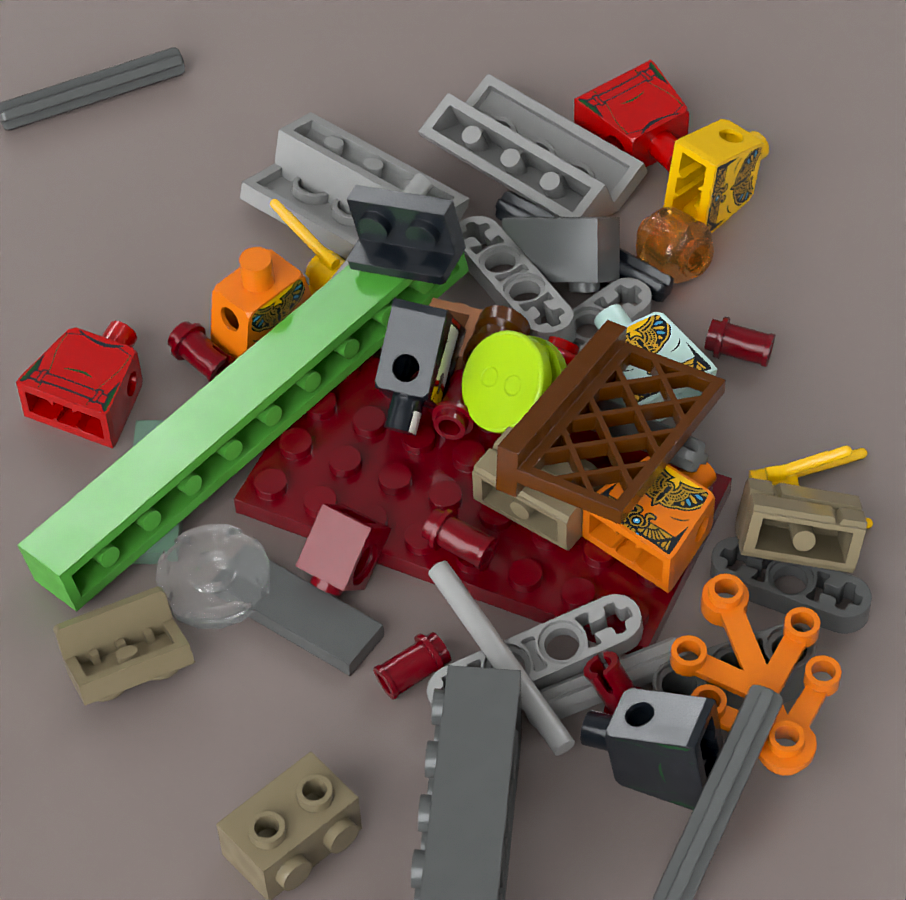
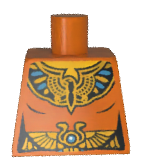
[210,247,312,360]
[582,456,716,593]

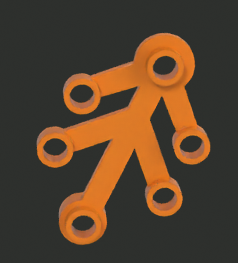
[670,573,842,776]

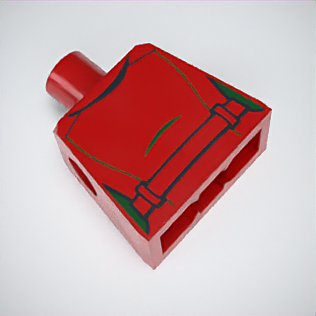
[574,60,689,172]
[16,321,143,449]

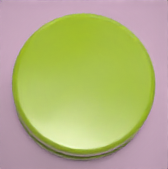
[462,330,567,434]

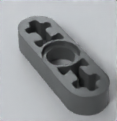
[710,536,872,634]

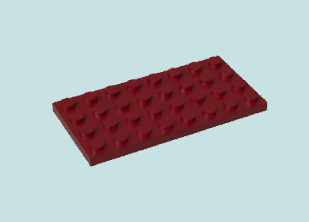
[234,356,732,655]

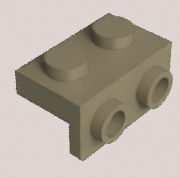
[53,586,195,706]

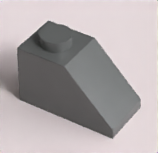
[502,216,620,293]

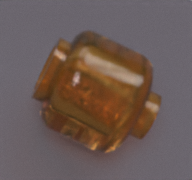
[636,206,714,284]

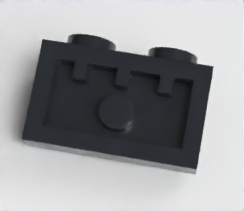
[347,185,466,285]

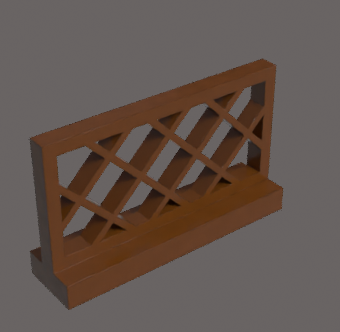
[496,320,726,525]

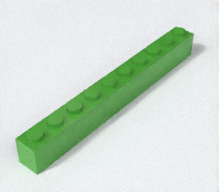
[17,252,469,612]

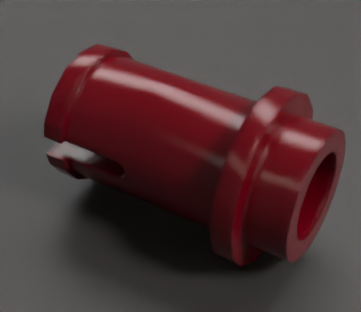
[704,317,776,367]
[168,321,235,382]
[431,369,475,440]
[422,507,499,571]
[373,632,452,700]
[583,651,643,715]

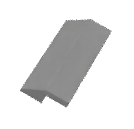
[418,74,648,217]
[240,112,469,259]

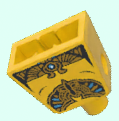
[661,119,769,242]

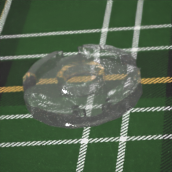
[155,524,271,629]

